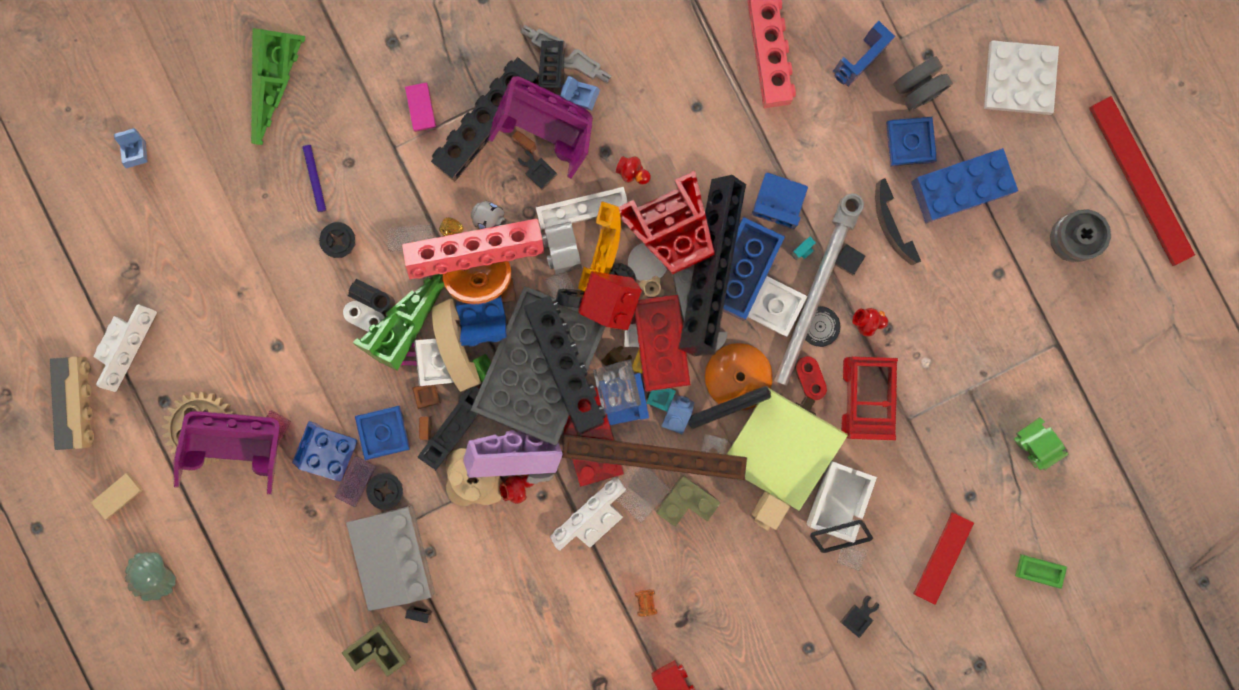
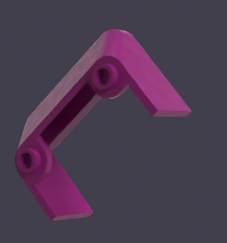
[488,77,593,179]
[173,411,280,494]

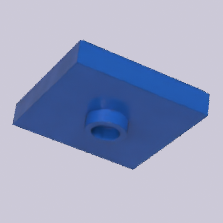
[886,117,937,167]
[355,406,410,460]

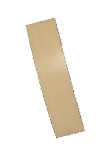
[432,299,481,392]

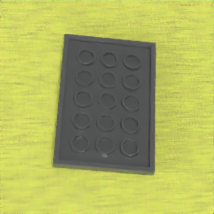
[471,286,606,446]

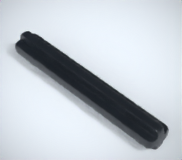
[688,386,771,429]

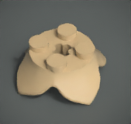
[445,448,503,506]

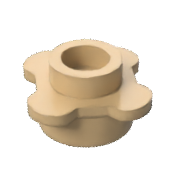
[639,276,664,299]

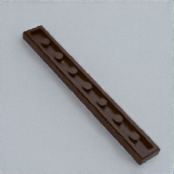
[562,434,747,480]

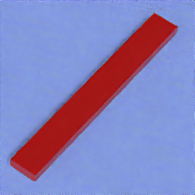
[1089,96,1195,266]

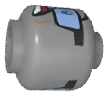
[471,201,506,229]

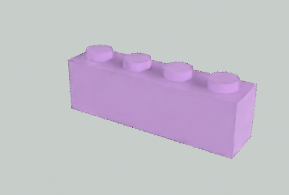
[463,430,563,478]

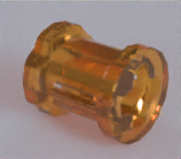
[634,589,658,617]

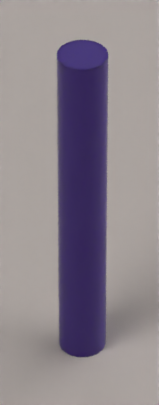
[302,145,327,212]

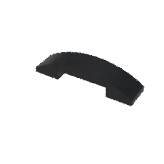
[875,178,921,265]
[418,386,480,471]

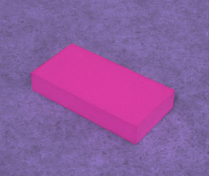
[405,82,437,132]

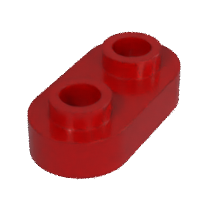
[795,356,827,400]

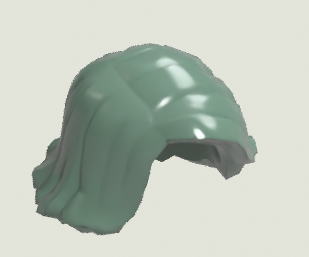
[125,552,176,601]

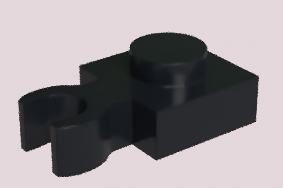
[518,150,558,190]
[840,595,880,638]

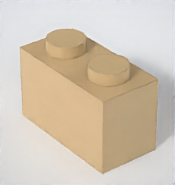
[751,491,790,531]

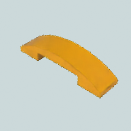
[578,201,621,291]

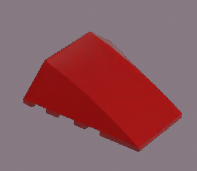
[619,171,714,275]

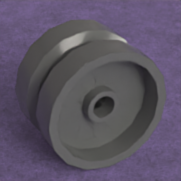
[893,56,954,111]
[1050,209,1111,263]

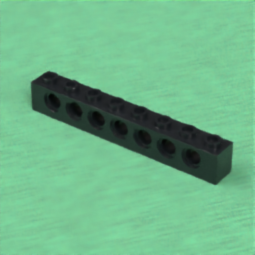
[679,175,746,356]

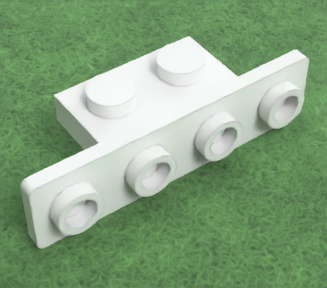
[93,304,157,392]
[550,476,626,551]

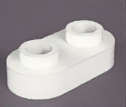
[343,301,386,332]

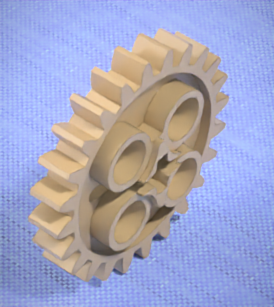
[162,392,236,465]

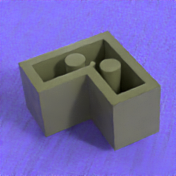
[656,475,721,527]
[342,620,411,677]

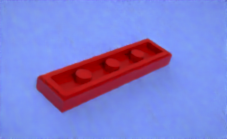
[913,512,974,605]

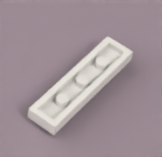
[536,187,628,231]

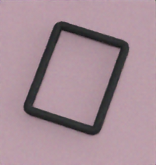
[810,520,873,553]

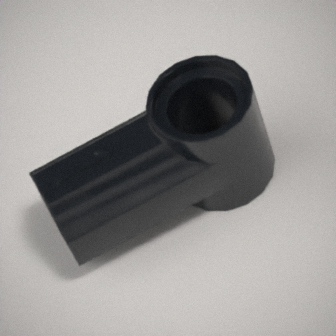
[348,279,395,314]

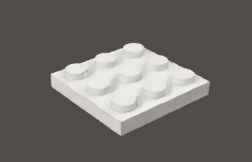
[984,41,1059,115]

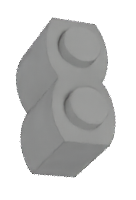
[542,221,582,274]

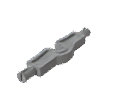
[521,25,612,84]

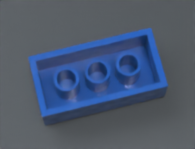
[911,148,1018,224]
[723,217,785,321]

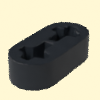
[556,289,585,308]

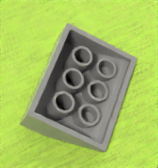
[346,505,435,611]

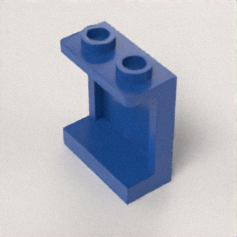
[833,20,895,87]

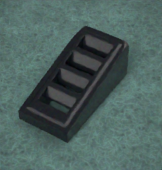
[539,40,564,88]

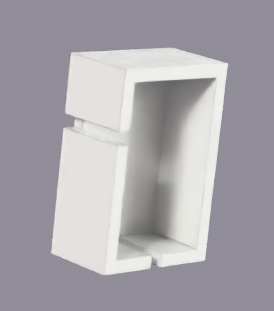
[806,461,877,543]

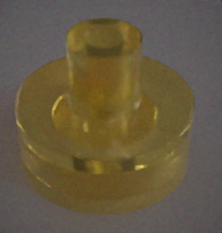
[439,218,464,237]

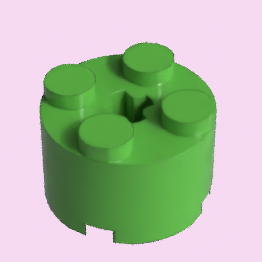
[1014,417,1068,471]

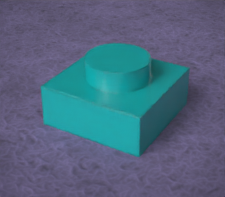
[791,236,816,260]
[646,388,676,412]

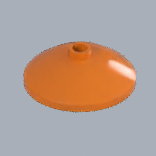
[443,261,511,304]
[705,343,773,411]

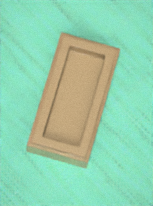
[91,473,143,520]

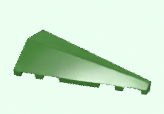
[251,28,305,145]
[353,274,444,371]

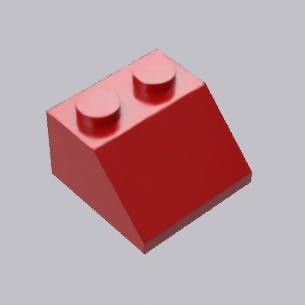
[578,271,642,330]

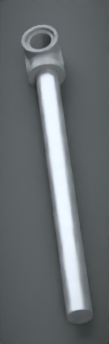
[774,193,864,386]

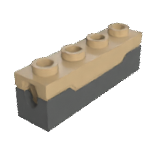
[50,357,94,450]

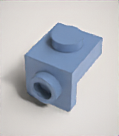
[560,76,600,111]
[114,128,148,168]
[661,395,695,435]

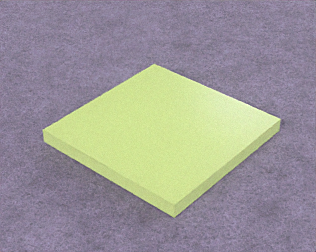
[727,389,847,511]

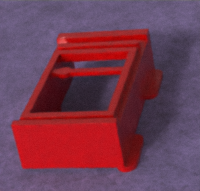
[841,356,898,441]

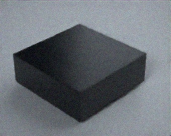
[835,244,866,276]
[405,606,433,623]

